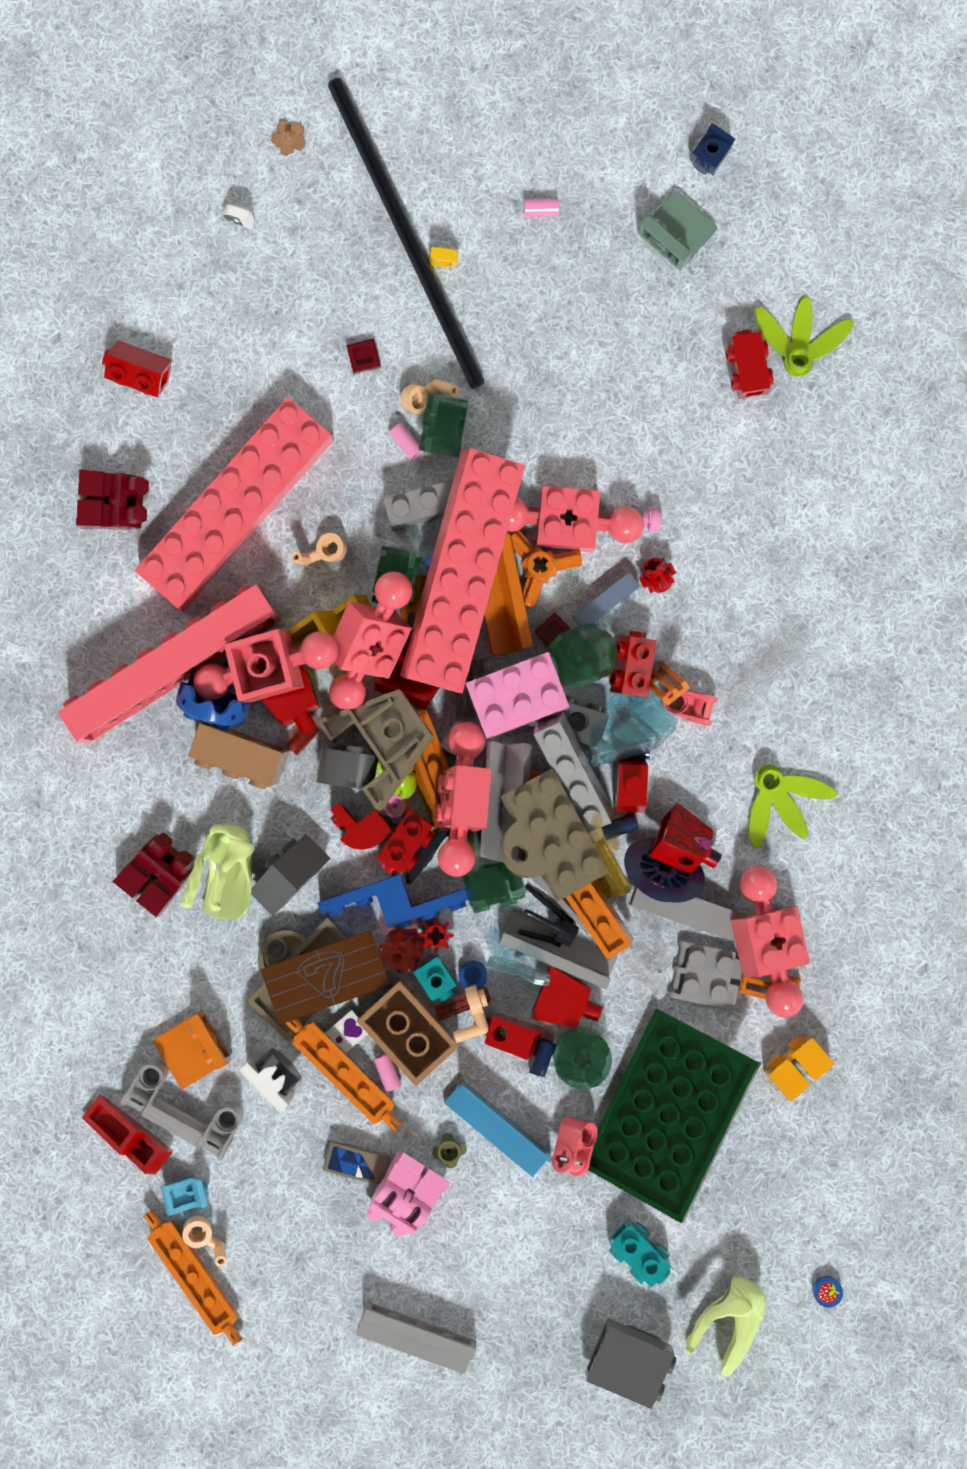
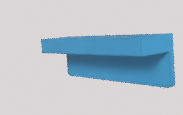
[444,1079,552,1177]

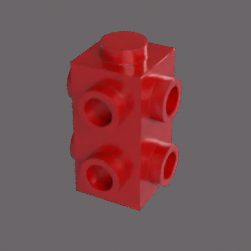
[725,329,774,399]
[102,340,172,398]
[609,631,657,698]
[377,809,435,876]

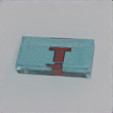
[487,955,551,986]

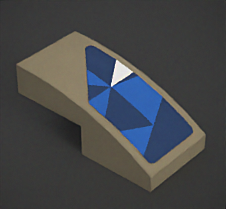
[323,1141,390,1184]

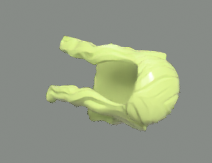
[180,823,255,920]
[686,1276,767,1377]

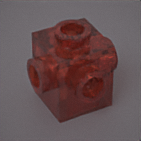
[379,928,423,973]

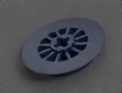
[624,837,705,903]

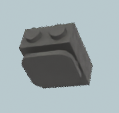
[585,1318,676,1409]

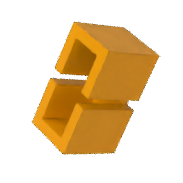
[764,1034,835,1102]

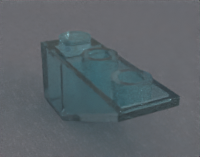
[591,697,678,767]

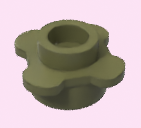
[432,1133,467,1168]

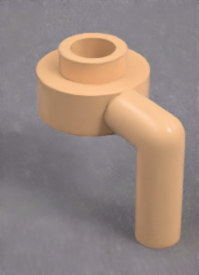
[400,379,459,415]
[291,533,347,565]
[453,985,489,1043]
[182,1216,227,1267]

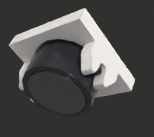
[240,1048,302,1112]

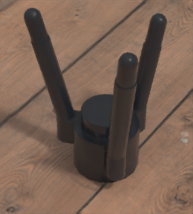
[518,885,579,948]

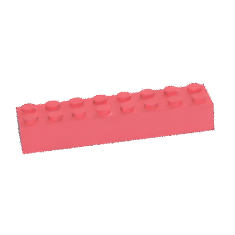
[134,397,334,612]
[400,448,525,694]
[57,584,281,743]

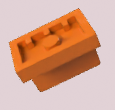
[153,1009,232,1089]

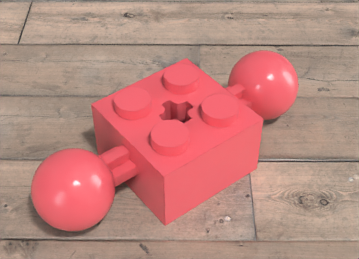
[507,486,644,553]
[329,572,412,710]
[193,629,339,702]
[435,722,491,877]
[731,866,810,1018]

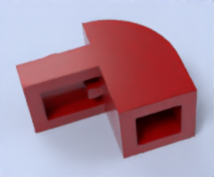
[330,802,395,850]

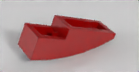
[82,1095,173,1175]

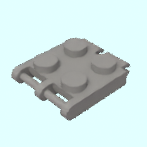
[667,940,742,1009]

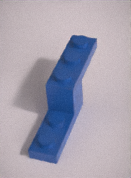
[317,874,470,931]

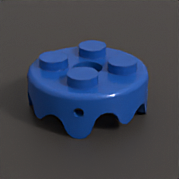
[176,674,251,730]

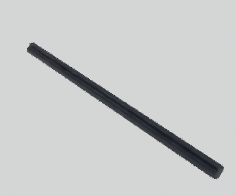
[328,77,484,389]

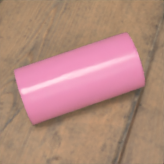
[524,198,559,217]
[389,422,424,460]
[373,1053,402,1092]

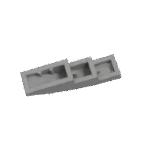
[629,883,747,941]

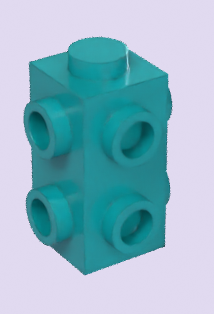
[608,1219,672,1287]

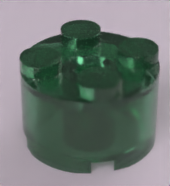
[419,394,469,458]
[371,545,422,609]
[548,623,618,688]
[462,861,526,913]
[552,1026,612,1089]

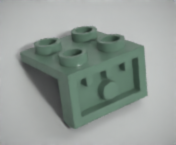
[638,191,718,271]

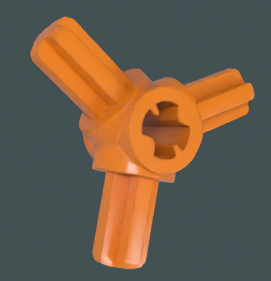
[510,531,582,608]

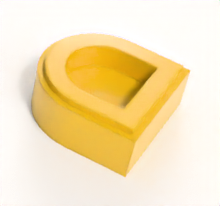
[429,247,459,267]

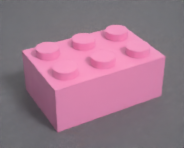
[466,652,569,740]

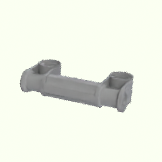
[120,1059,244,1161]

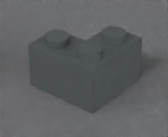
[251,834,331,916]

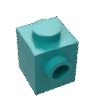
[413,954,457,1002]

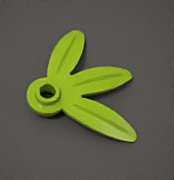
[754,296,854,377]
[748,764,837,848]

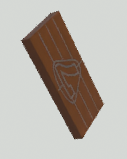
[260,930,390,1025]

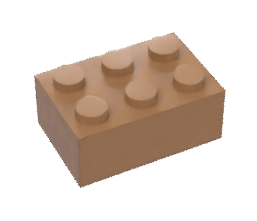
[188,722,290,789]
[357,978,460,1086]

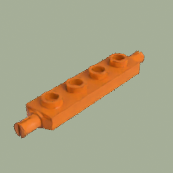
[286,1019,402,1132]
[143,1209,243,1346]

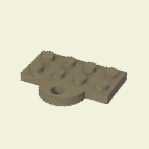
[500,768,609,901]
[246,917,349,1041]

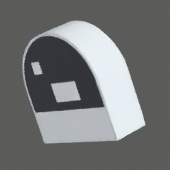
[223,204,255,229]

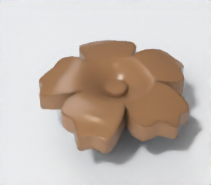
[271,120,305,156]

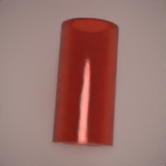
[285,727,321,756]

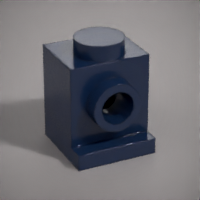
[690,123,736,176]

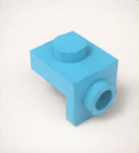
[160,1176,209,1216]

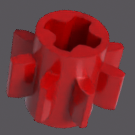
[639,557,676,593]
[418,916,454,954]

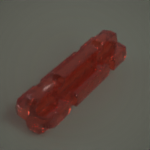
[435,987,491,1020]

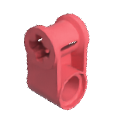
[660,690,718,726]
[552,1116,598,1177]

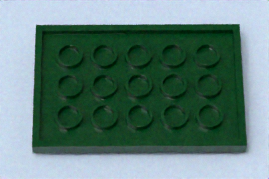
[580,1009,761,1224]

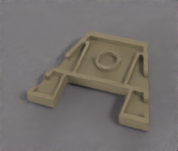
[317,689,434,811]

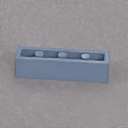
[572,572,640,631]

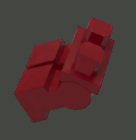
[76,469,149,530]
[112,832,194,918]

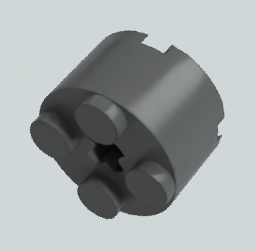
[317,742,378,789]

